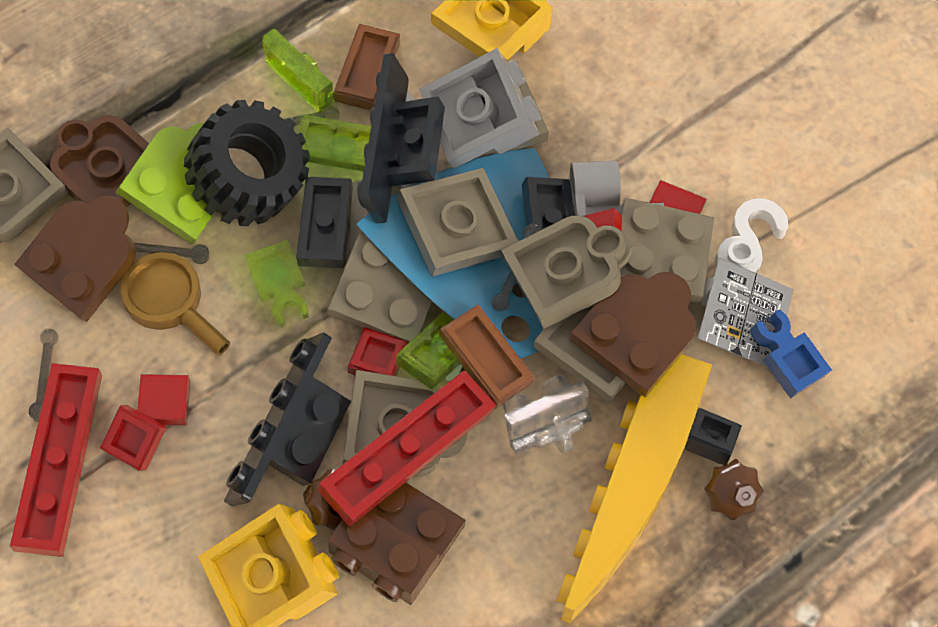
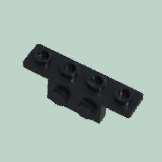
[357,53,445,224]
[224,332,351,507]

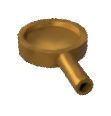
[120,252,230,355]

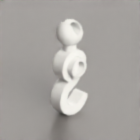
[701,198,788,308]

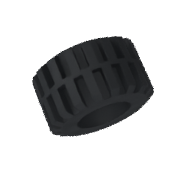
[183,100,310,226]

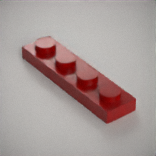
[10,363,102,557]
[317,370,497,527]

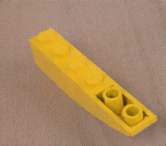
[557,354,712,624]

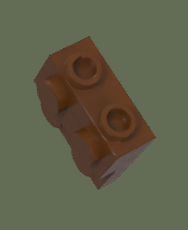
[327,482,466,605]

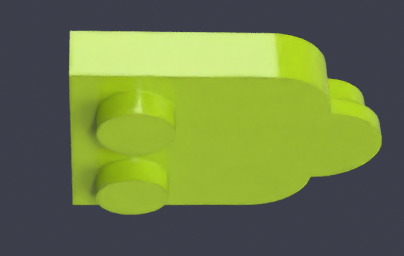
[115,123,215,245]

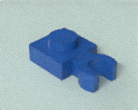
[750,310,832,399]

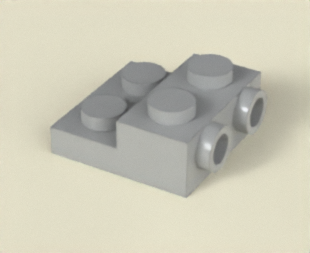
[419,48,542,169]

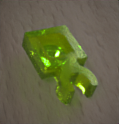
[244,239,309,328]

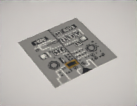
[698,257,793,367]

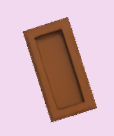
[333,24,400,110]
[438,304,536,409]

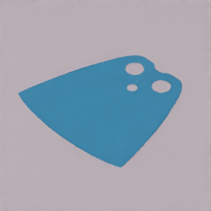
[357,148,549,359]

